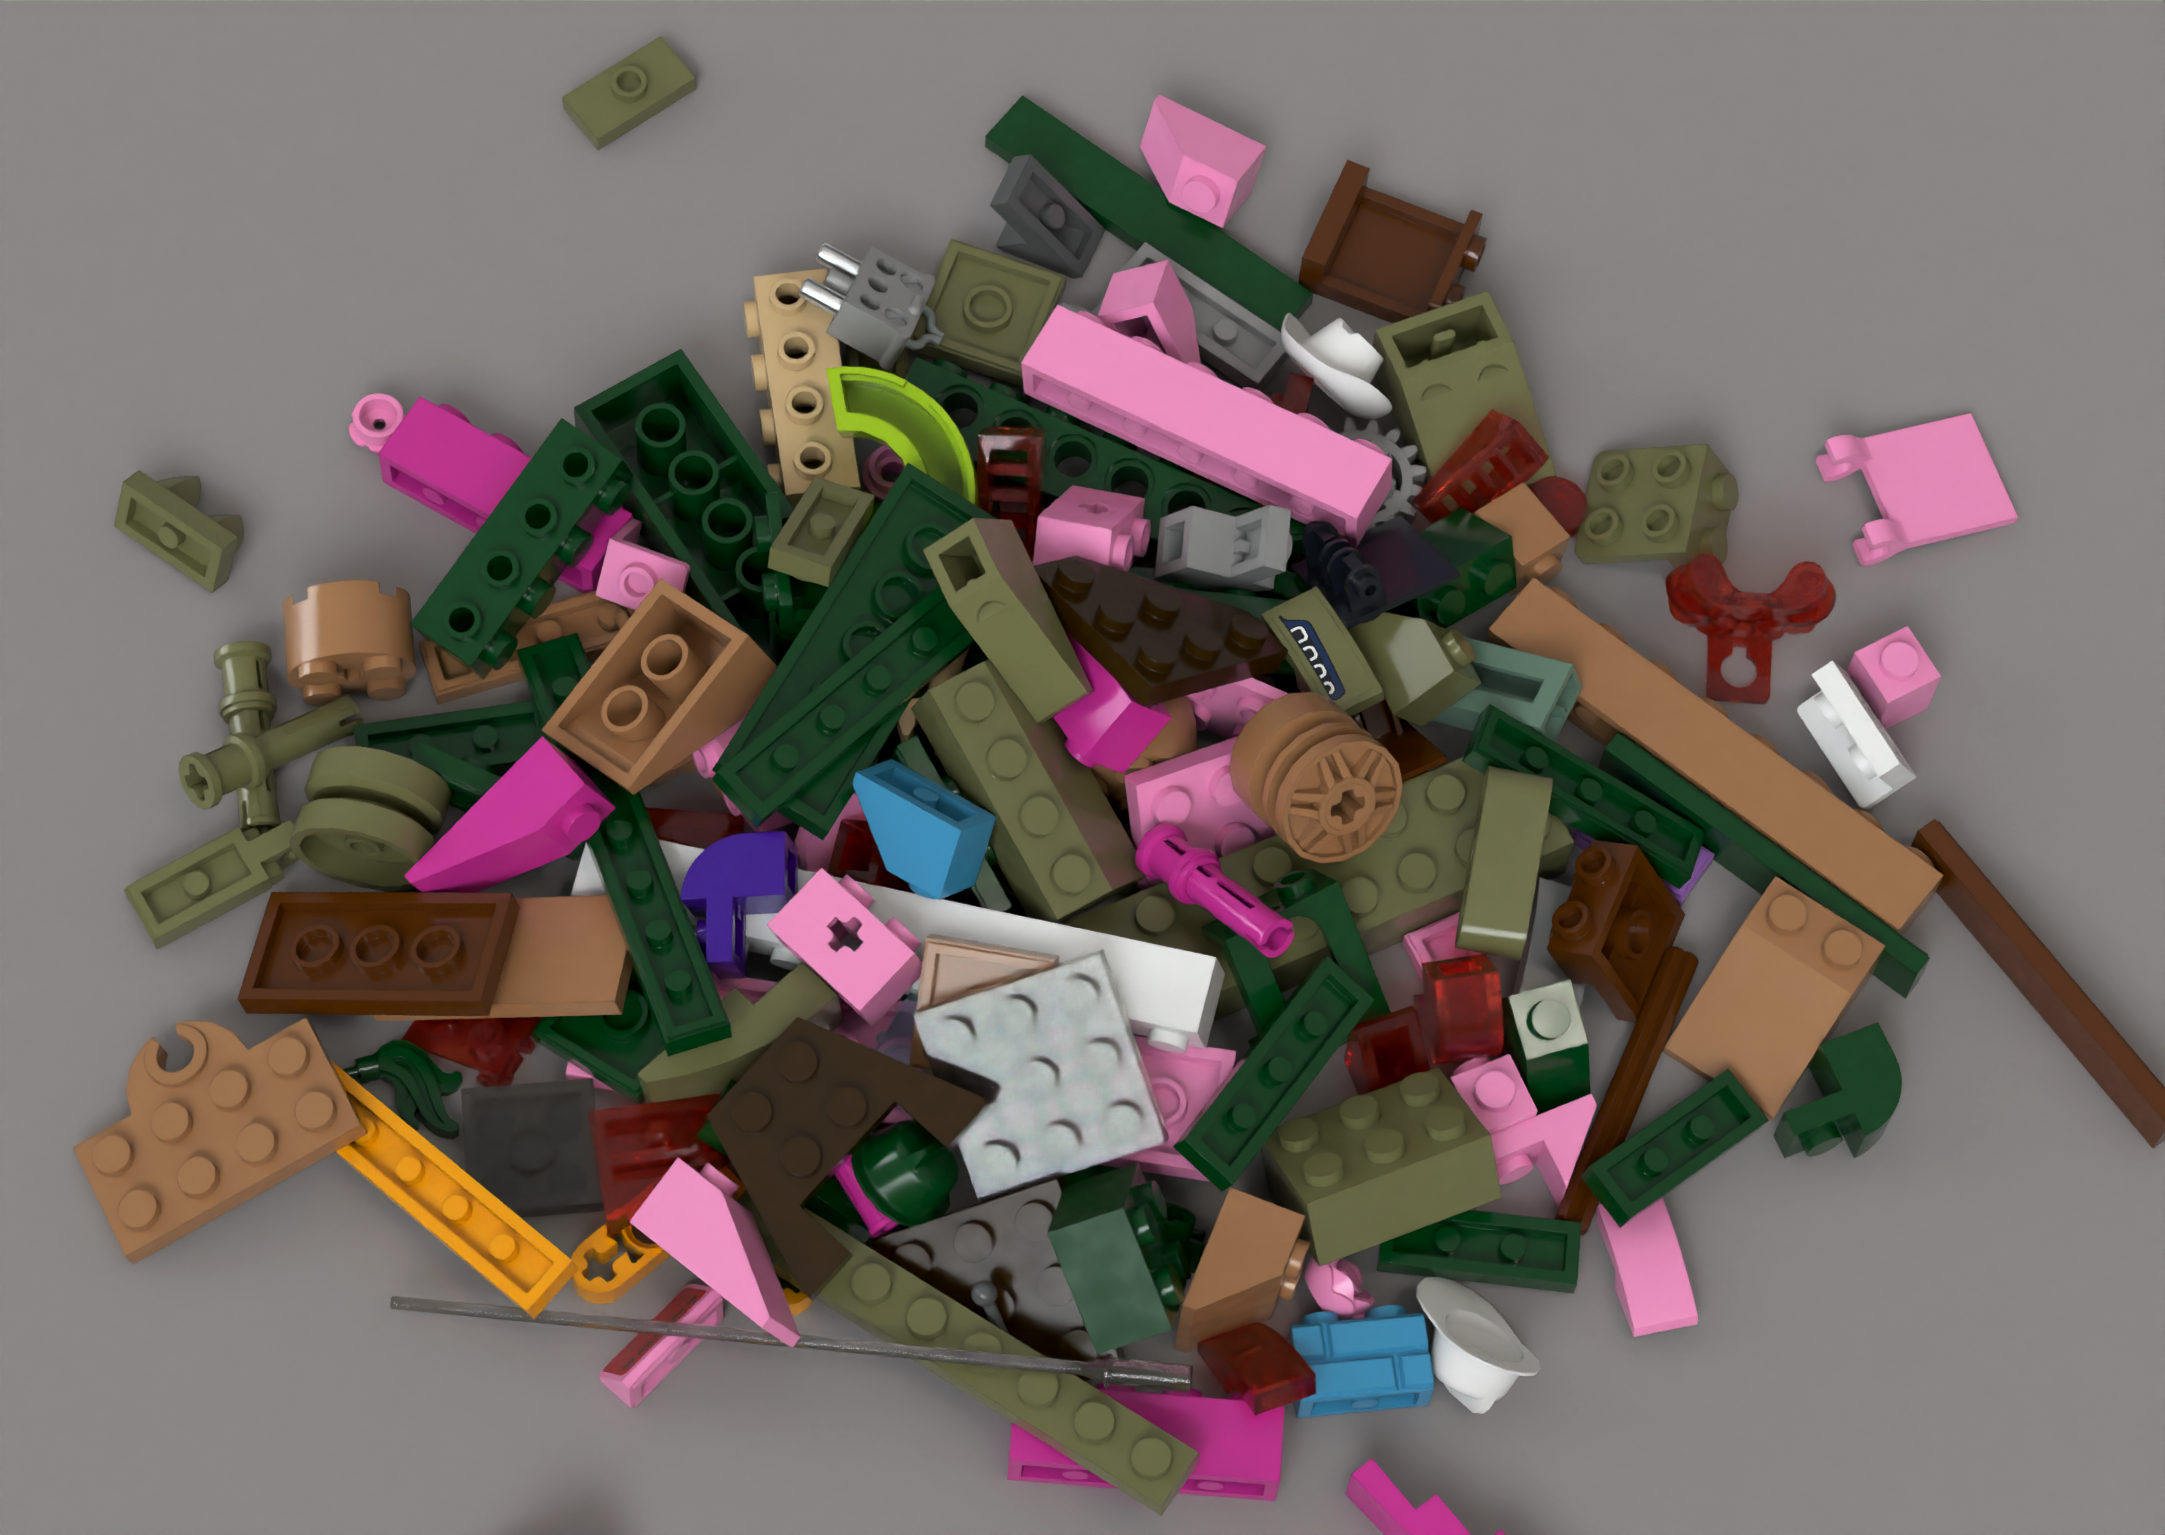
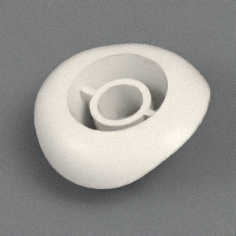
[1281,313,1392,419]

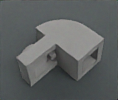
[1154,504,1293,593]

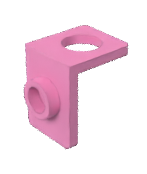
[595,519,690,610]

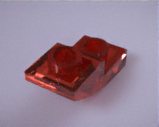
[1197,1322,1316,1415]

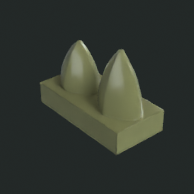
[114,470,244,593]

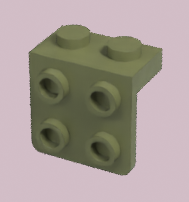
[1575,444,1739,590]

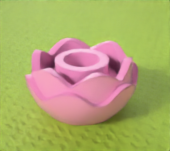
[1304,1257,1375,1321]

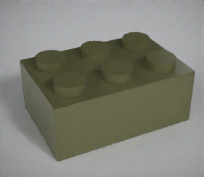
[1261,1067,1502,1267]

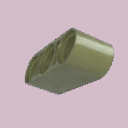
[1455,766,1553,960]

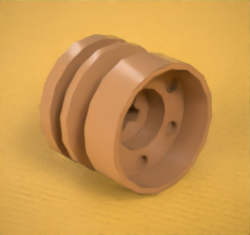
[1229,692,1403,863]

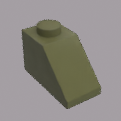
[1344,612,1482,727]

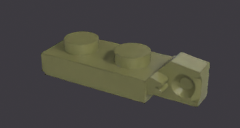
[124,819,299,949]

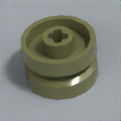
[289,746,452,891]

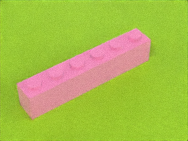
[1021,304,1392,548]

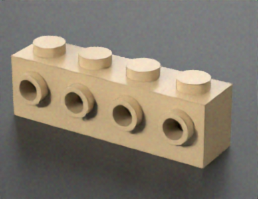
[743,268,860,506]

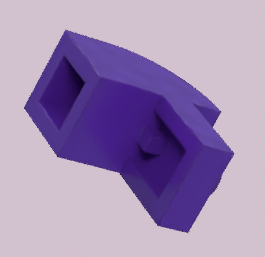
[681,831,798,979]

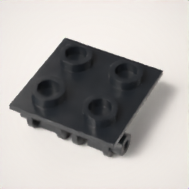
[1290,515,1460,629]

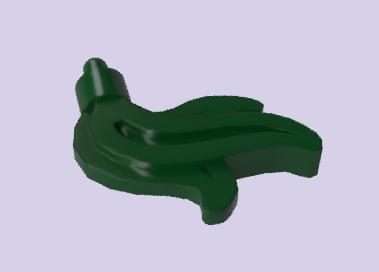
[342,1040,462,1139]

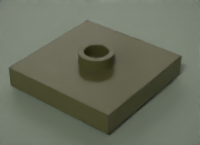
[909,239,1066,387]

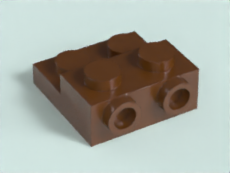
[1547,840,1685,1022]

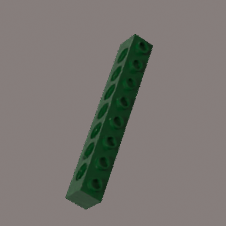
[905,357,1310,600]

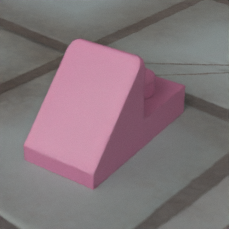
[1490,1094,1597,1206]

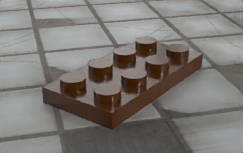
[237,892,520,1016]

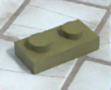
[768,477,875,587]

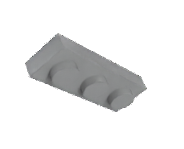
[1120,242,1289,391]

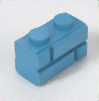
[1286,1305,1434,1418]

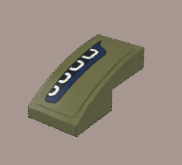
[1261,586,1385,717]

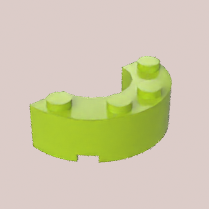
[826,366,979,507]

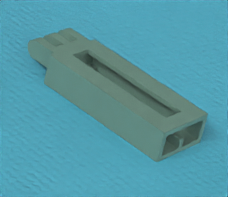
[1431,637,1583,742]

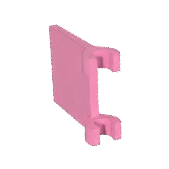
[1815,413,2018,566]

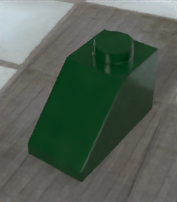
[1492,980,1591,1116]

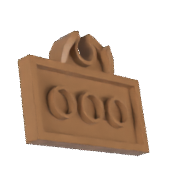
[73,1018,368,1264]

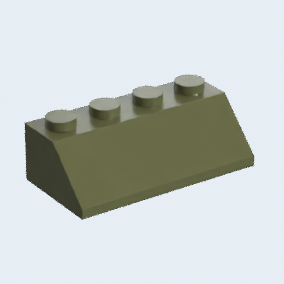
[911,660,1147,924]

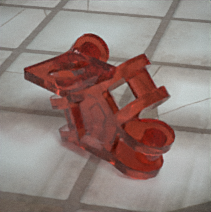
[1665,553,1837,704]

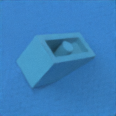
[852,759,997,900]

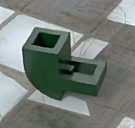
[1773,1022,1902,1158]

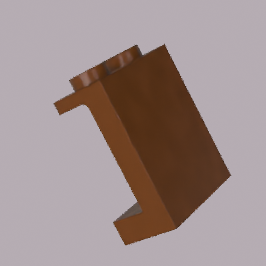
[1298,160,1487,324]

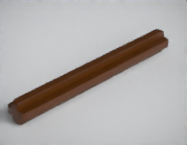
[1554,946,1699,1236]

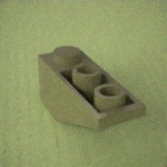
[923,518,1094,723]

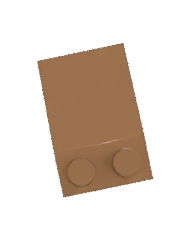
[541,579,778,795]
[1662,876,1885,1122]

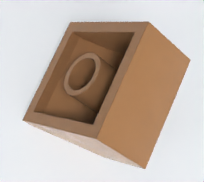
[1173,1187,1311,1353]

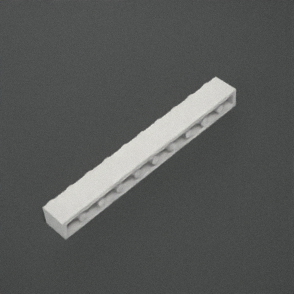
[571,839,1225,1053]

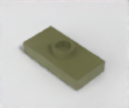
[562,36,696,150]

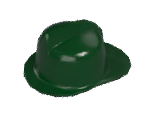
[851,1119,959,1227]

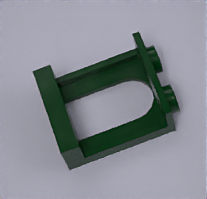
[1201,869,1393,1047]

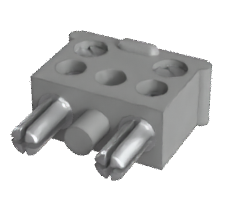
[799,243,944,370]

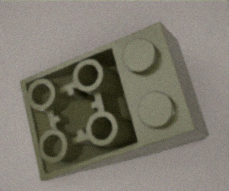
[1372,291,1557,518]

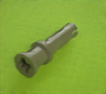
[214,641,281,835]
[178,695,363,810]

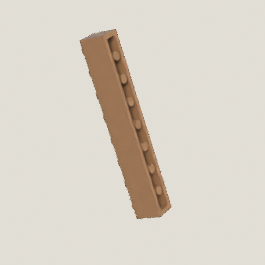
[1485,577,1943,936]

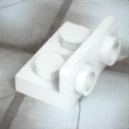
[1797,660,1917,810]

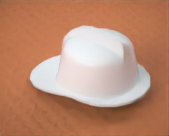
[1416,1277,1541,1414]

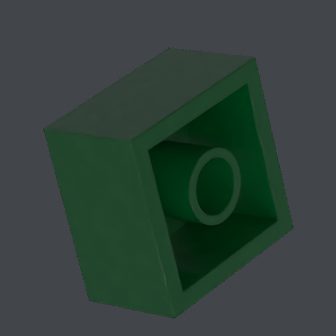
[1047,1162,1191,1354]

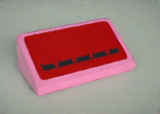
[598,1284,724,1408]

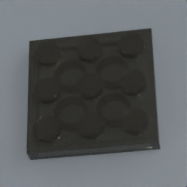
[912,949,1169,1202]

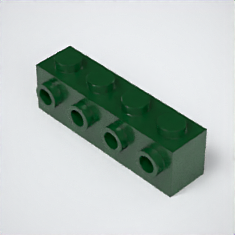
[410,418,634,680]

